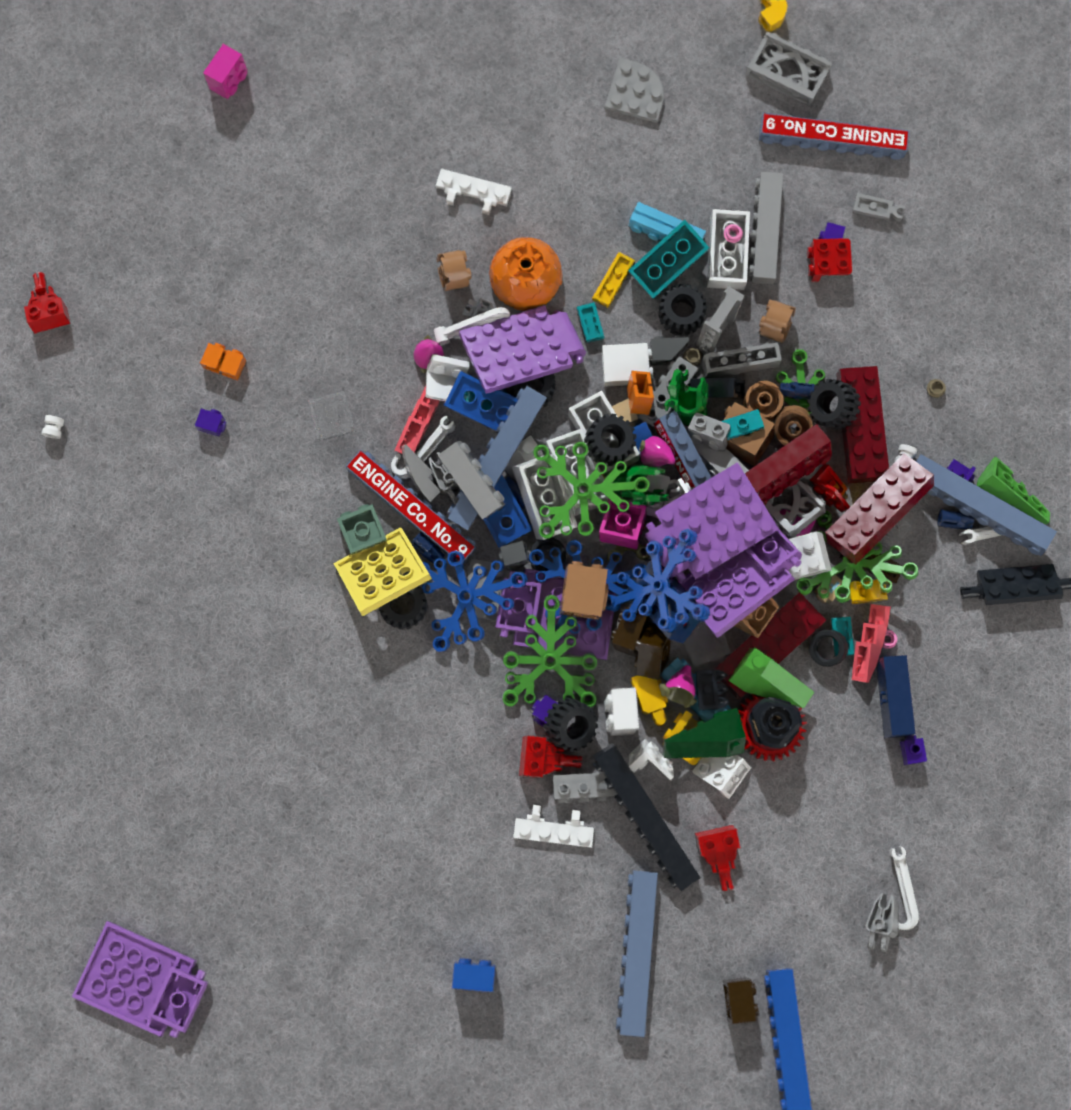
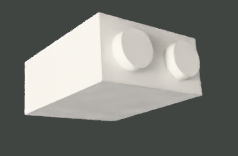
[602,343,653,387]

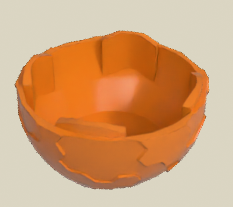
[489,237,563,311]

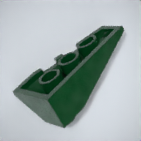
[663,708,746,758]

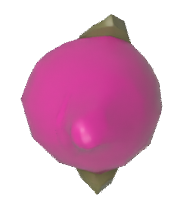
[413,335,444,374]
[639,436,676,467]
[660,665,697,708]

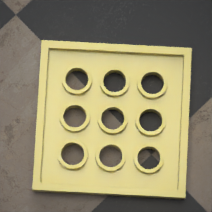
[333,527,432,616]

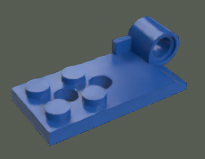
[444,371,524,441]
[483,475,532,548]

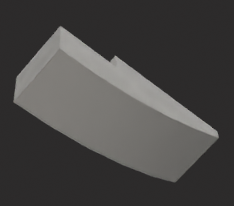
[401,445,441,502]

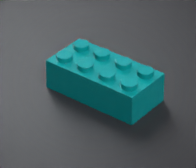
[628,219,710,299]

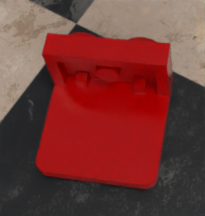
[807,238,852,282]
[810,464,850,512]

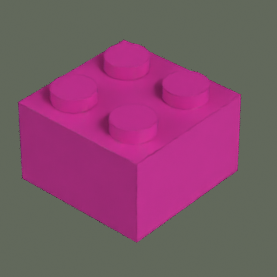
[203,44,247,99]
[599,499,647,550]

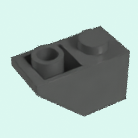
[650,335,689,366]
[499,541,530,570]

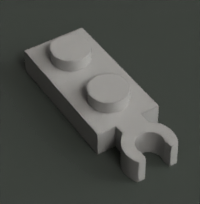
[852,193,905,221]

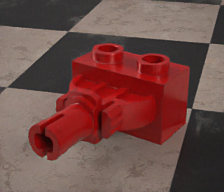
[24,272,71,334]
[519,735,582,778]
[694,825,740,891]

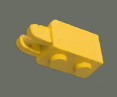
[630,675,668,726]

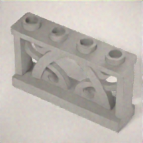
[746,32,832,106]
[696,286,744,354]
[765,479,826,539]

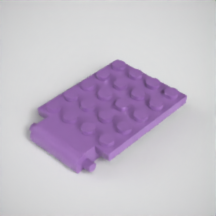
[459,306,586,394]
[645,462,779,582]
[678,529,802,638]
[495,569,618,660]
[72,921,208,1038]

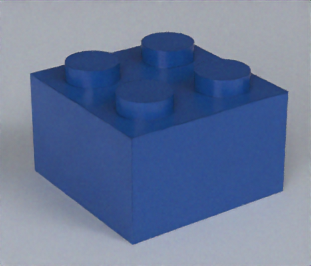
[452,958,495,992]

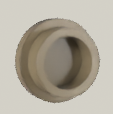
[683,348,702,366]
[926,379,946,398]

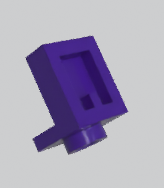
[947,459,976,482]

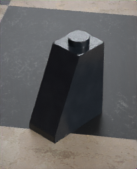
[688,378,745,399]

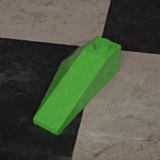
[977,456,1050,525]
[729,648,814,708]

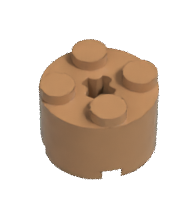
[437,250,472,291]
[759,300,796,343]
[743,381,784,421]
[775,405,813,445]

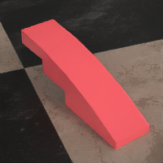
[395,386,440,454]
[851,604,891,683]

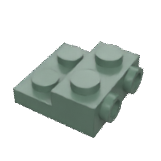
[337,504,387,555]

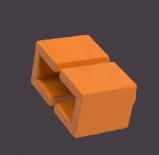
[200,343,246,381]
[627,371,654,415]

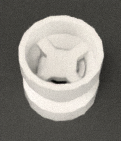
[41,415,65,439]
[894,444,918,463]

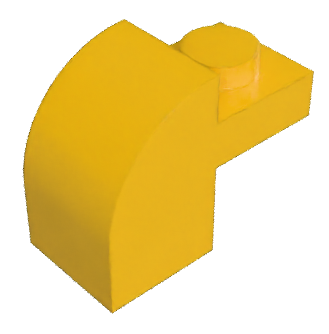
[758,0,787,33]
[849,579,888,604]

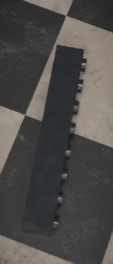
[592,743,701,891]

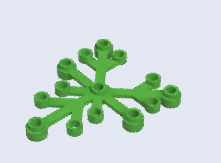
[534,442,650,539]
[797,511,918,603]
[503,595,597,707]

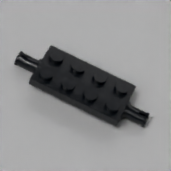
[960,564,1071,605]

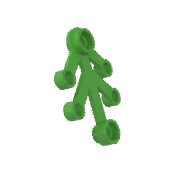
[776,349,825,413]

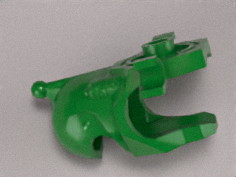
[665,369,708,427]
[612,465,669,505]

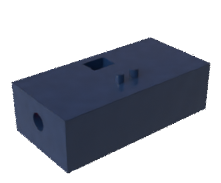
[628,561,700,643]
[876,655,916,738]

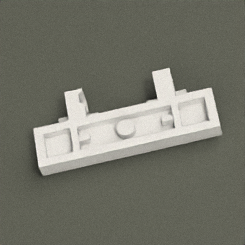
[436,169,512,215]
[514,805,594,848]

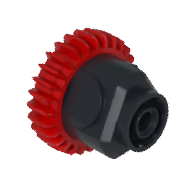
[738,694,807,762]

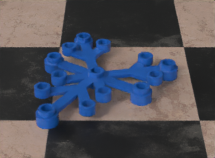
[606,529,710,632]
[529,540,646,640]
[422,551,527,652]

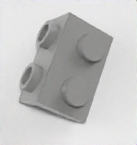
[688,413,731,451]

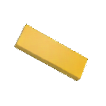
[592,252,635,308]

